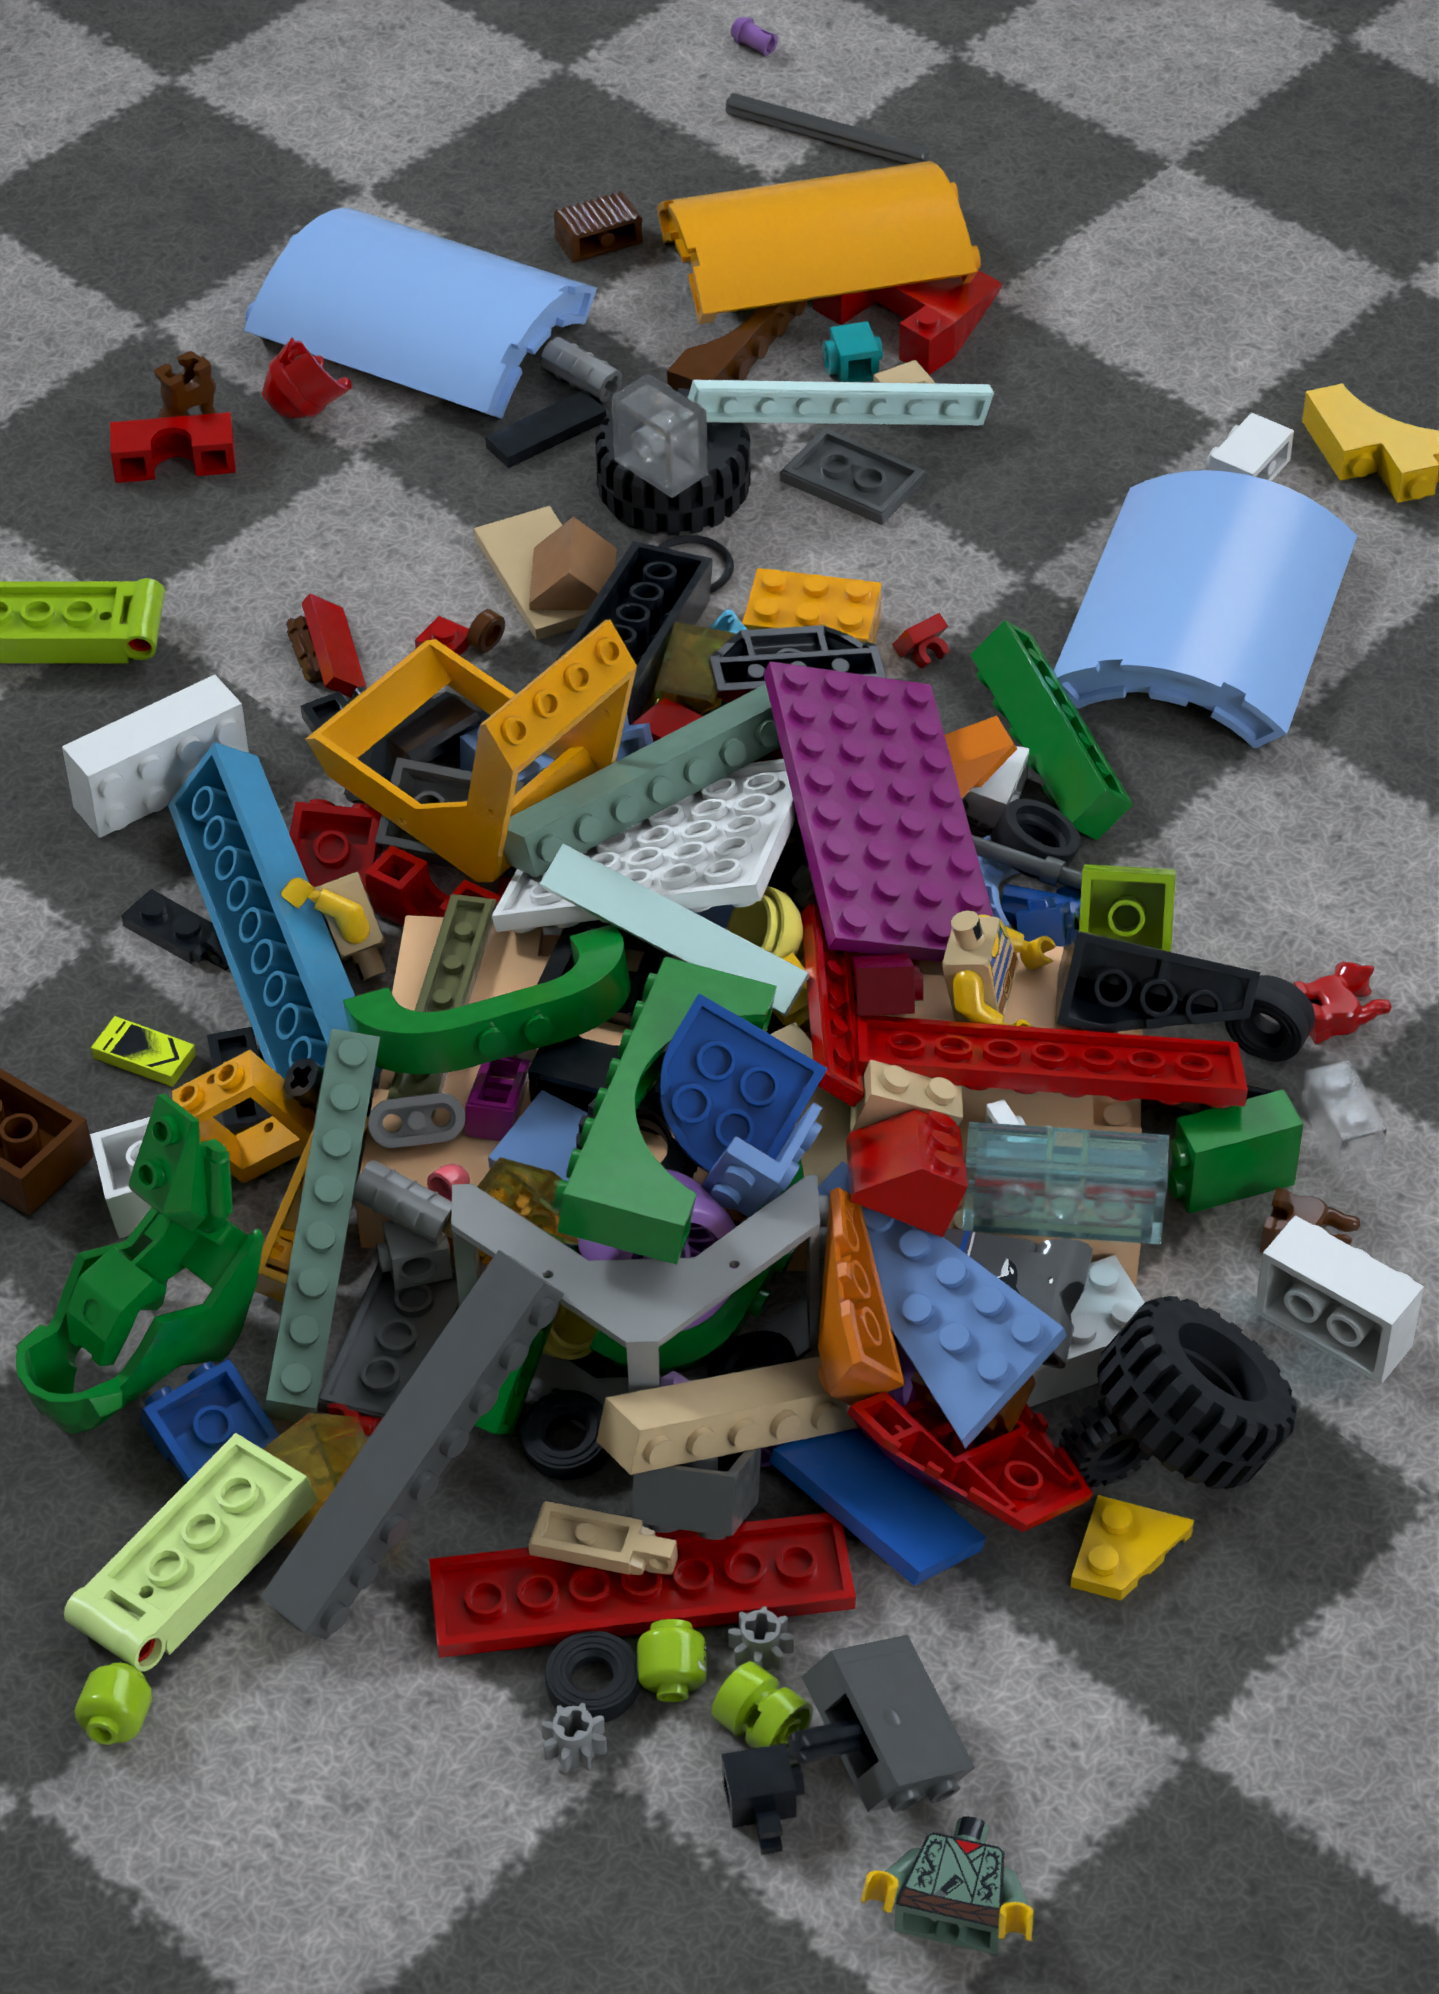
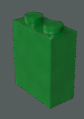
[1166,1089,1304,1214]

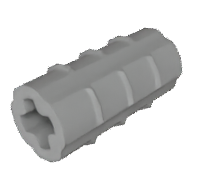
[541,337,623,403]
[353,1160,452,1244]

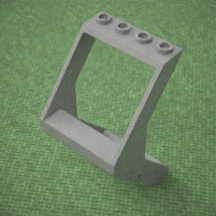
[451,1175,829,1431]

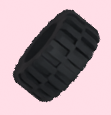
[595,388,751,536]
[1097,1296,1297,1489]

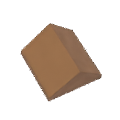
[529,517,617,610]

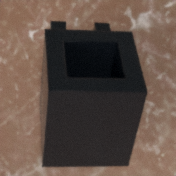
[722,1743,805,1855]

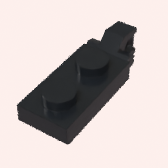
[121,889,229,971]

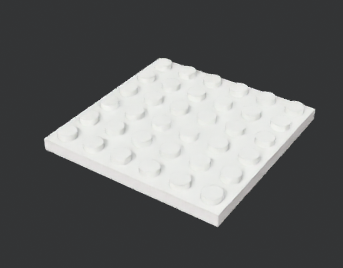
[492,759,797,933]

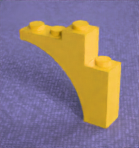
[1302,383,1439,503]

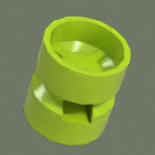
[711,1661,813,1749]

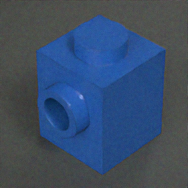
[1015,896,1079,947]

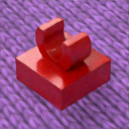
[892,612,949,668]

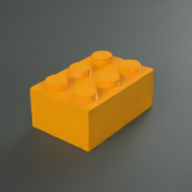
[742,568,882,644]

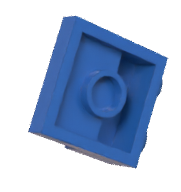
[140,1358,283,1483]

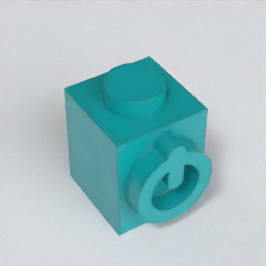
[822,321,883,382]

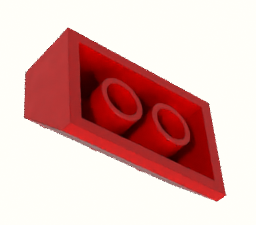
[846,1109,968,1238]

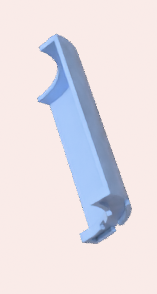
[243,208,597,419]
[1054,470,1357,748]

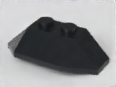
[708,625,887,703]
[344,692,491,801]

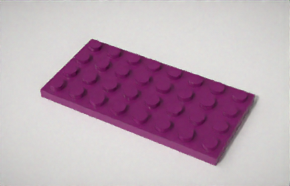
[763,662,994,962]

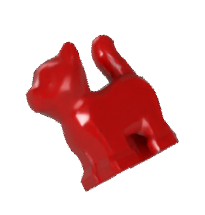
[1293,961,1392,1044]

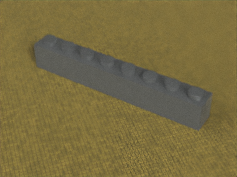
[260,1250,564,1639]

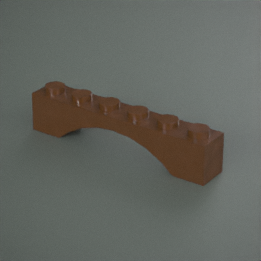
[667,300,809,392]

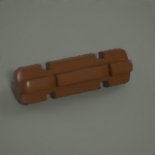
[286,615,323,683]

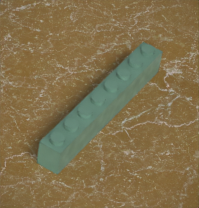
[504,684,781,877]
[264,1028,380,1425]

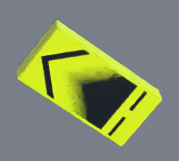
[91,1016,196,1087]

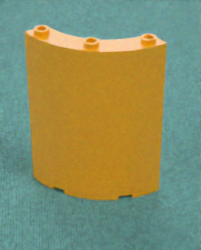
[657,161,981,325]

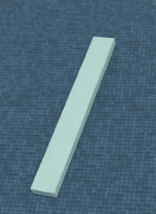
[683,380,994,425]

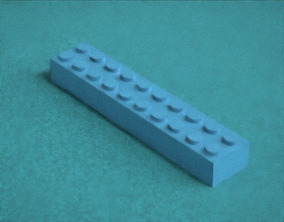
[168,742,383,1082]

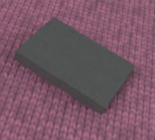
[780,428,926,525]

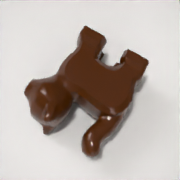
[154,351,216,418]
[1260,1187,1360,1253]

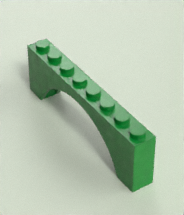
[552,956,777,1265]

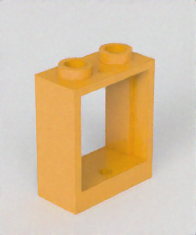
[172,1050,315,1183]

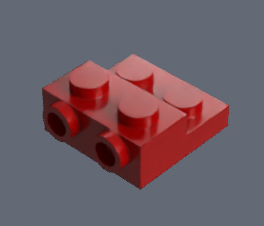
[289,799,383,891]

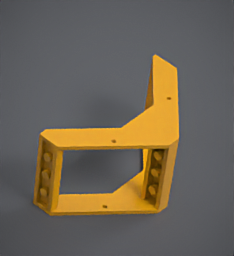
[305,620,637,882]

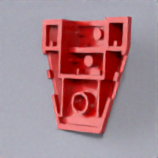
[847,1391,1093,1532]

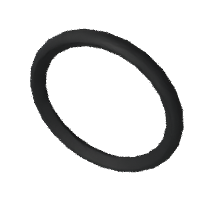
[658,535,734,593]

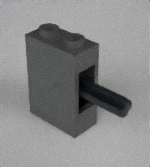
[786,1635,975,1813]

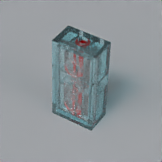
[962,1122,1169,1244]

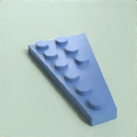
[818,1161,1067,1449]

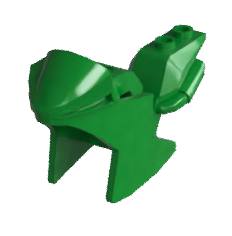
[15,1094,264,1435]

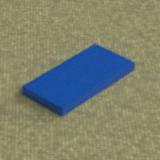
[769,1428,986,1586]

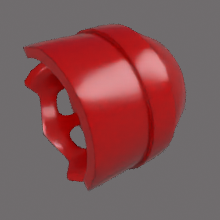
[262,337,352,419]

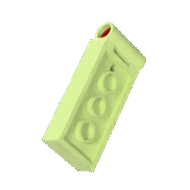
[64,1433,318,1672]

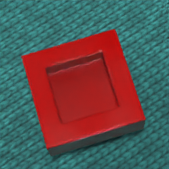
[415,616,470,656]

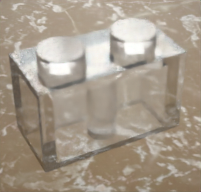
[1300,1060,1387,1176]

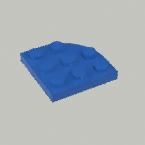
[659,993,828,1173]

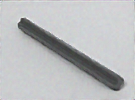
[726,93,930,164]

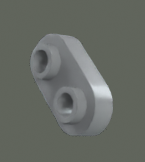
[368,1093,465,1148]

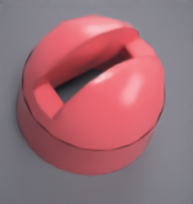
[427,1163,470,1201]

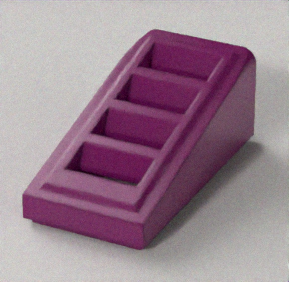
[464,1057,531,1141]

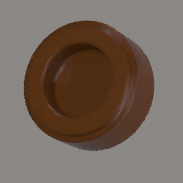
[466,609,505,653]

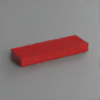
[301,593,367,699]

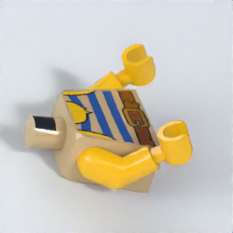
[281,871,387,981]
[943,911,1055,1027]

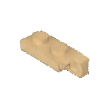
[528,1501,678,1575]

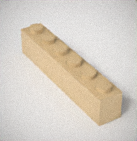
[597,1356,859,1475]

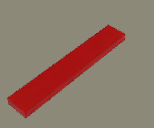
[801,903,864,1107]

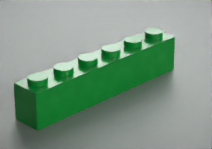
[970,620,1133,840]

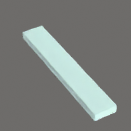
[540,844,810,1017]

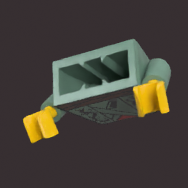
[860,1816,1034,1955]

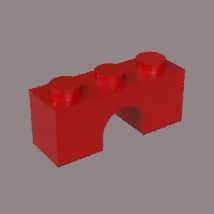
[110,412,236,483]
[364,845,502,926]

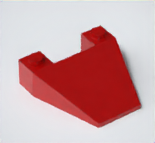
[813,269,1002,375]

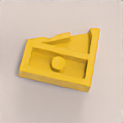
[1071,1495,1194,1601]

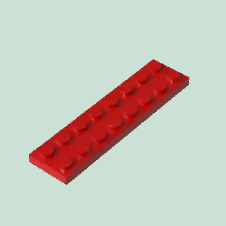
[857,1015,1248,1108]
[429,1513,856,1658]

